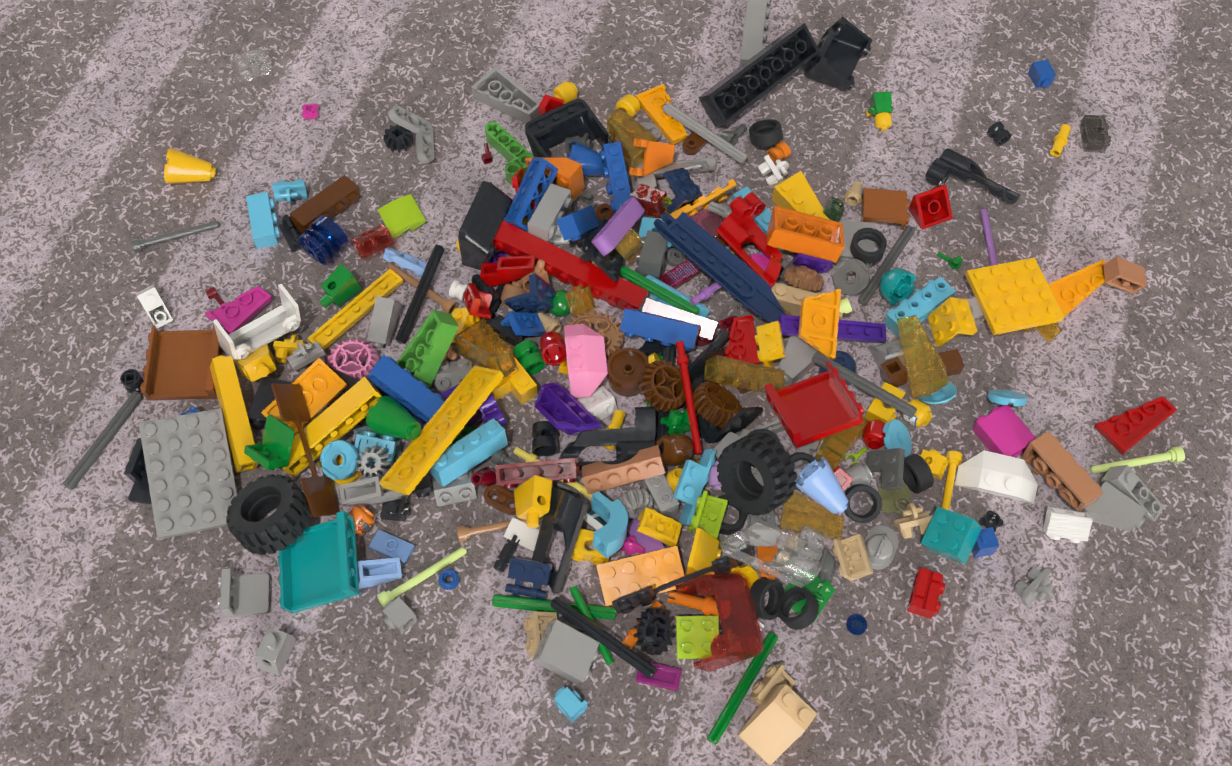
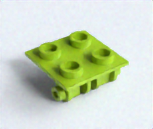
[675,615,719,659]

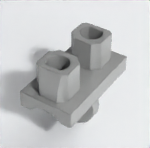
[287,341,326,375]
[1015,567,1054,607]

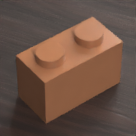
[1103,256,1147,294]

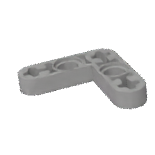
[388,105,435,165]

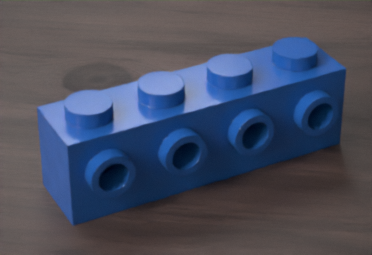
[599,142,632,215]
[620,307,701,351]
[366,355,445,424]

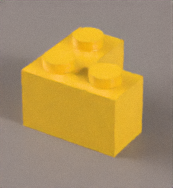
[491,358,538,405]

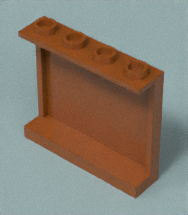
[141,323,223,401]

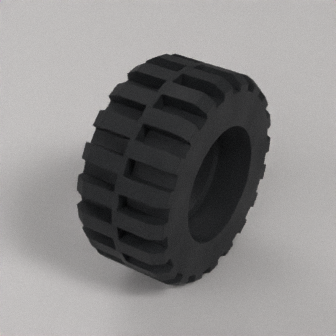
[717,433,797,516]
[226,474,311,555]

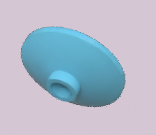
[918,381,957,404]

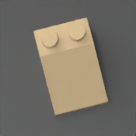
[737,684,817,766]

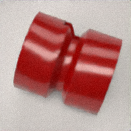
[539,331,567,365]

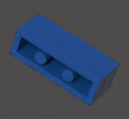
[556,205,599,241]

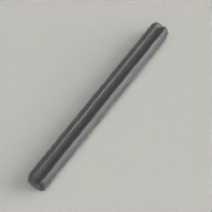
[858,225,915,306]
[812,352,917,418]
[63,391,143,490]

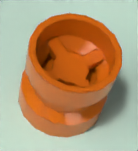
[766,141,791,165]

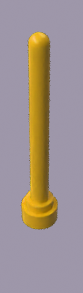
[941,451,963,510]

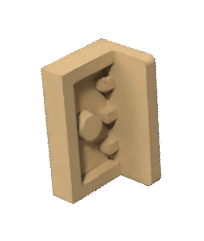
[833,534,874,581]
[749,664,796,707]

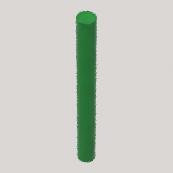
[569,585,615,665]

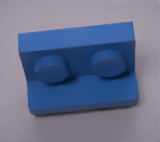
[501,311,546,336]

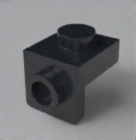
[412,471,433,498]

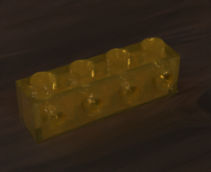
[704,355,785,393]

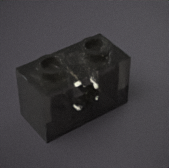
[1079,115,1111,153]

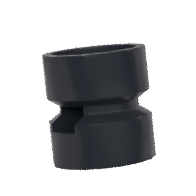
[532,421,557,456]

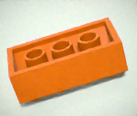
[767,205,845,263]

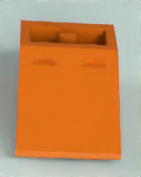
[525,158,585,202]

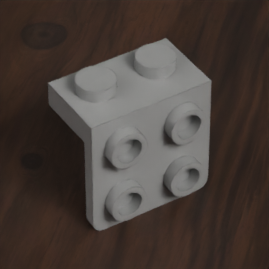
[217,568,270,618]

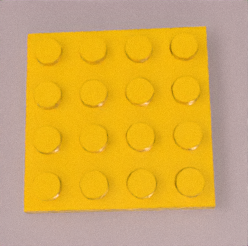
[965,257,1064,335]

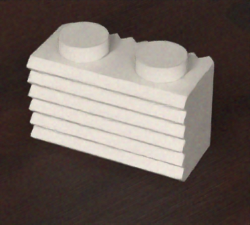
[1043,507,1093,543]

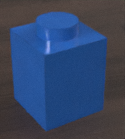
[1028,59,1056,88]
[972,527,999,558]

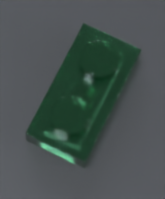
[823,196,845,222]

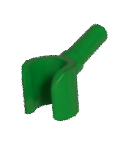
[937,252,963,270]

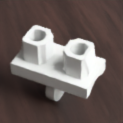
[758,155,789,189]

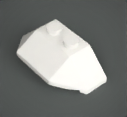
[954,450,1038,504]

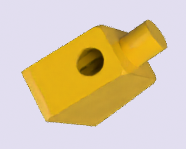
[233,344,277,382]
[514,475,552,528]

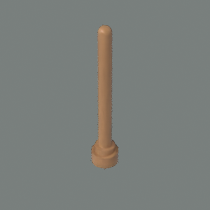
[387,263,458,314]
[456,516,543,542]

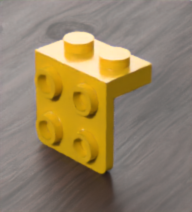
[928,297,978,347]
[755,321,785,375]

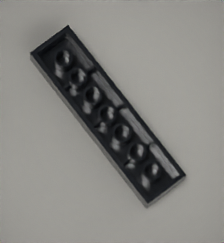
[698,23,820,127]

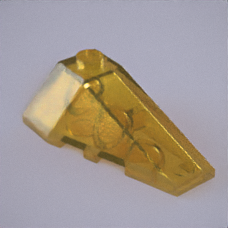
[897,315,948,398]

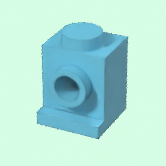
[554,686,588,723]

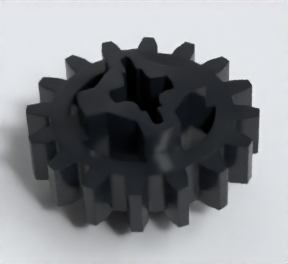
[633,608,675,655]

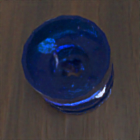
[298,215,348,265]

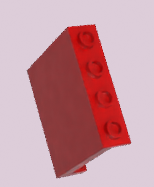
[764,361,864,448]

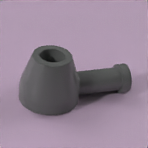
[720,124,747,146]

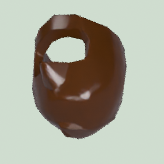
[655,433,694,467]

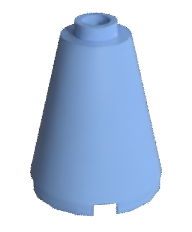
[794,457,848,514]

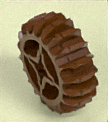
[638,359,685,412]
[693,381,742,428]

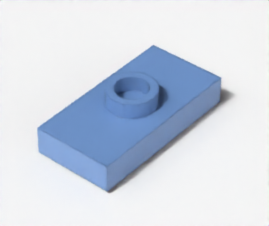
[369,529,415,565]

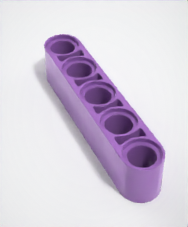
[591,196,645,256]

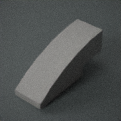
[339,476,407,506]

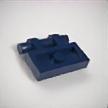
[505,556,553,600]

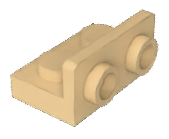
[524,611,557,659]

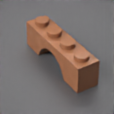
[582,445,665,494]

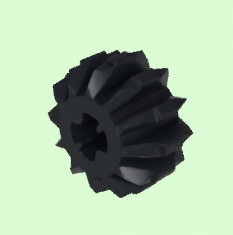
[383,124,413,153]

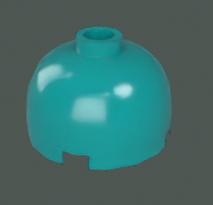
[880,268,916,306]

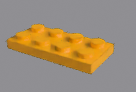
[261,358,347,436]
[596,546,687,606]

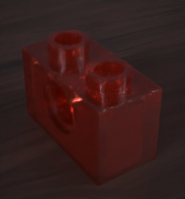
[350,224,395,259]

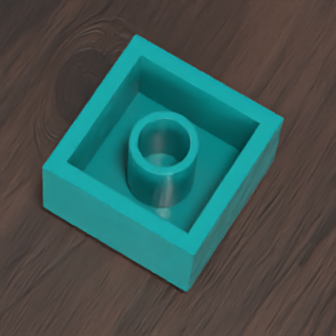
[921,507,982,564]

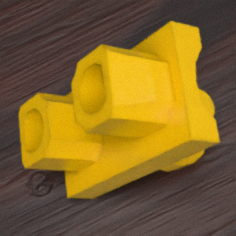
[273,334,306,363]

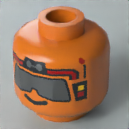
[348,505,375,535]

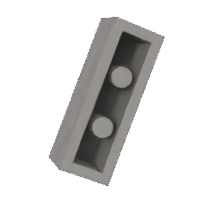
[528,183,573,242]

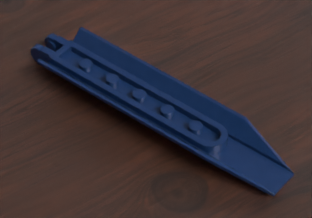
[653,212,786,323]

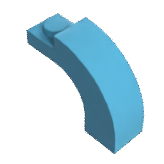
[591,491,628,558]

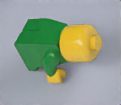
[866,91,894,131]

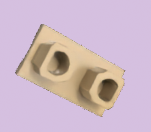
[893,503,933,539]

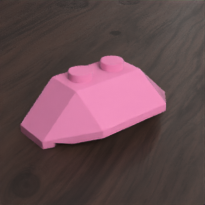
[564,324,608,399]

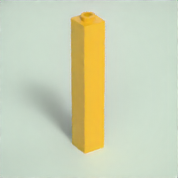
[210,355,259,473]

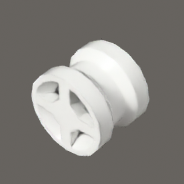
[449,280,468,302]

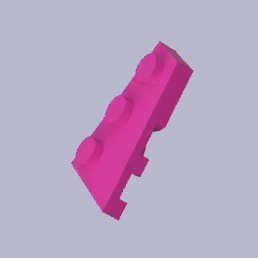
[205,286,273,334]

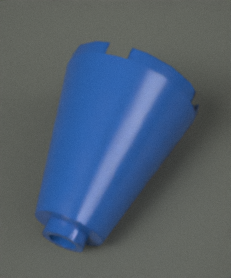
[567,141,604,176]

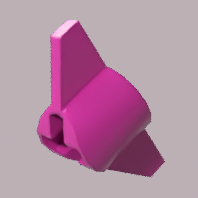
[619,535,645,555]

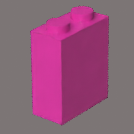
[973,405,1036,458]

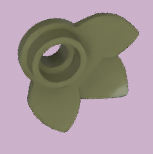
[878,482,911,516]

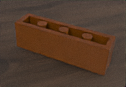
[290,175,361,237]

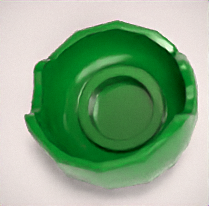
[548,290,576,317]

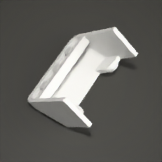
[213,284,301,360]

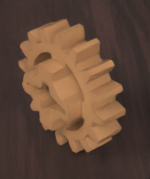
[784,266,824,291]

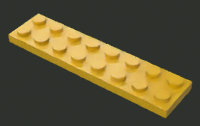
[379,366,504,496]

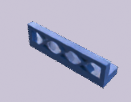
[504,158,558,232]

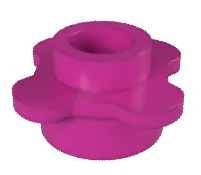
[301,104,319,120]

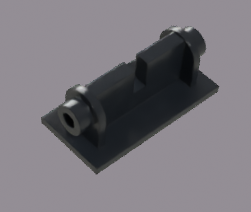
[278,215,309,252]
[471,274,500,302]

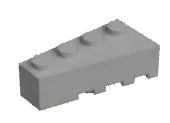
[471,67,540,123]

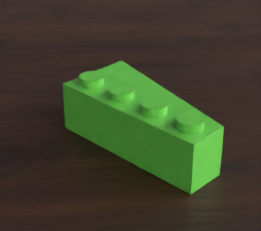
[396,310,459,389]

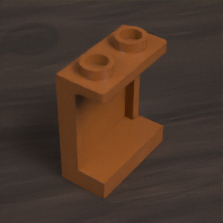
[861,188,910,230]

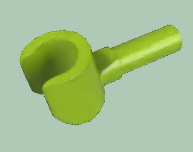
[845,447,867,466]

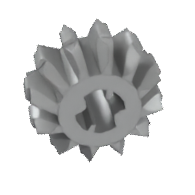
[356,445,392,478]
[619,487,653,520]

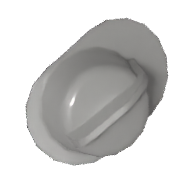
[864,525,899,570]

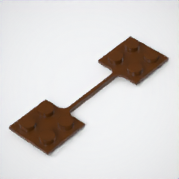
[271,383,340,517]

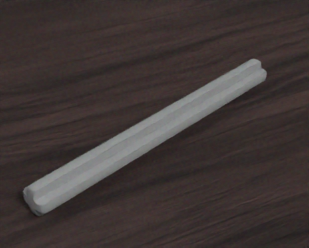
[663,102,747,163]

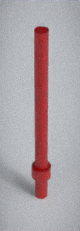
[676,341,703,455]

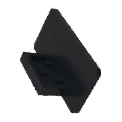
[580,218,627,282]
[124,438,152,504]

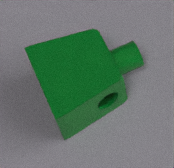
[318,264,363,309]

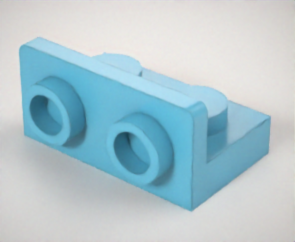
[354,431,400,465]

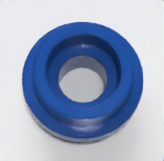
[438,569,459,590]

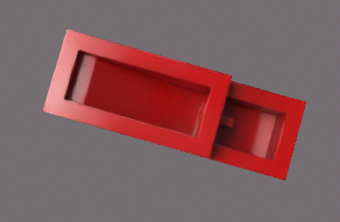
[480,255,536,286]

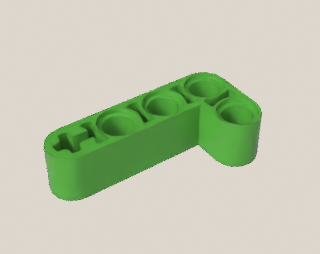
[485,122,534,184]

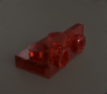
[630,184,667,219]

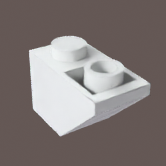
[135,285,173,328]

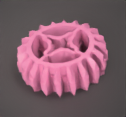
[327,338,380,380]

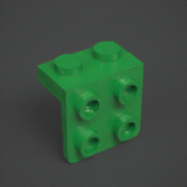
[244,415,294,470]

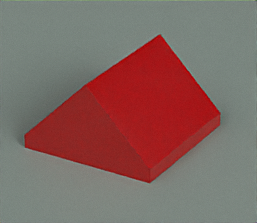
[909,184,953,230]

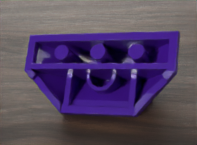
[534,382,601,435]

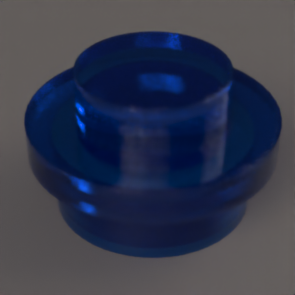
[846,614,868,635]

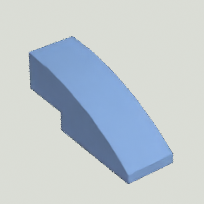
[357,557,402,589]

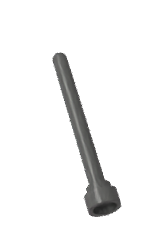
[131,221,220,253]
[491,450,580,496]

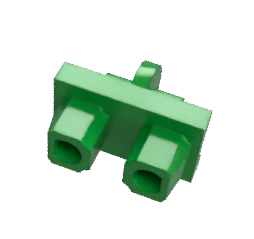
[660,408,699,435]

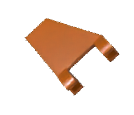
[629,138,675,177]

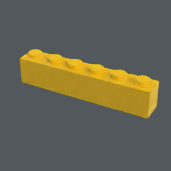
[281,376,382,478]

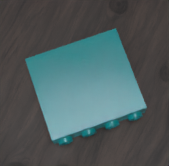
[278,511,359,613]

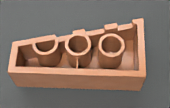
[1021,431,1103,512]

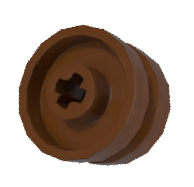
[607,347,649,397]

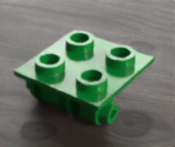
[784,566,836,624]

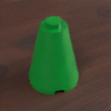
[366,396,421,441]

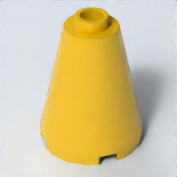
[164,148,216,184]

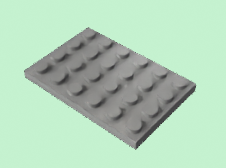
[139,408,237,540]

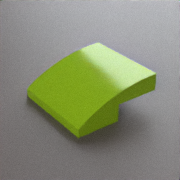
[378,194,427,238]

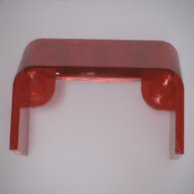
[675,573,764,672]

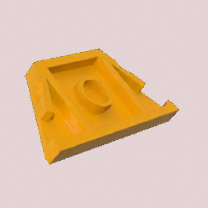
[798,289,841,360]

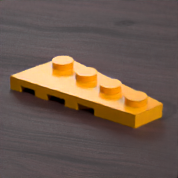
[635,84,687,145]
[669,179,737,219]

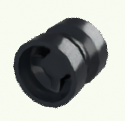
[987,121,1012,146]
[120,369,144,394]

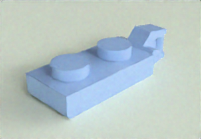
[383,247,427,276]

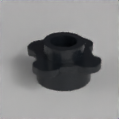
[979,511,1004,532]

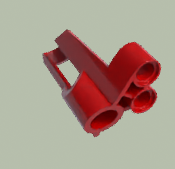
[716,192,783,286]

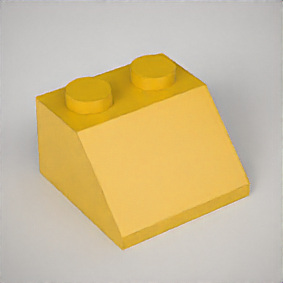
[686,528,722,586]

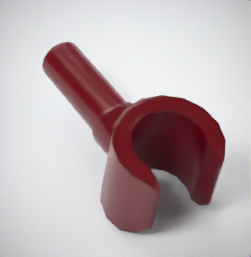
[481,143,493,164]
[205,287,224,305]

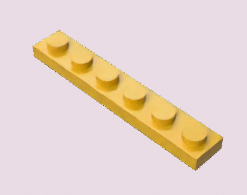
[307,269,404,350]

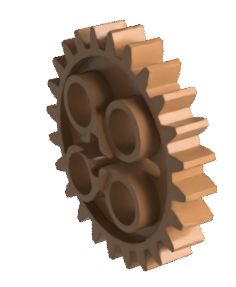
[563,310,624,360]

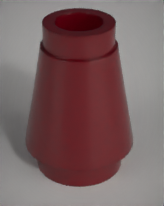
[471,467,496,487]

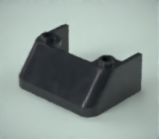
[525,99,609,158]
[458,181,513,270]
[682,350,764,443]

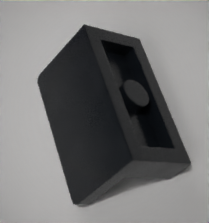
[486,315,528,347]

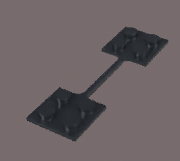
[612,546,753,614]

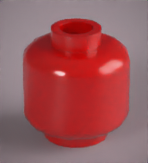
[862,419,886,450]

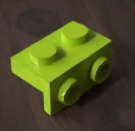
[690,491,728,540]

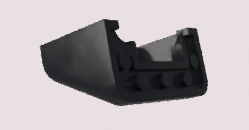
[804,16,873,91]

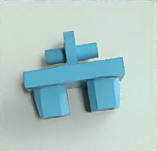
[272,179,308,203]

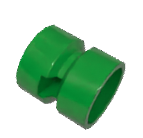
[512,340,546,376]

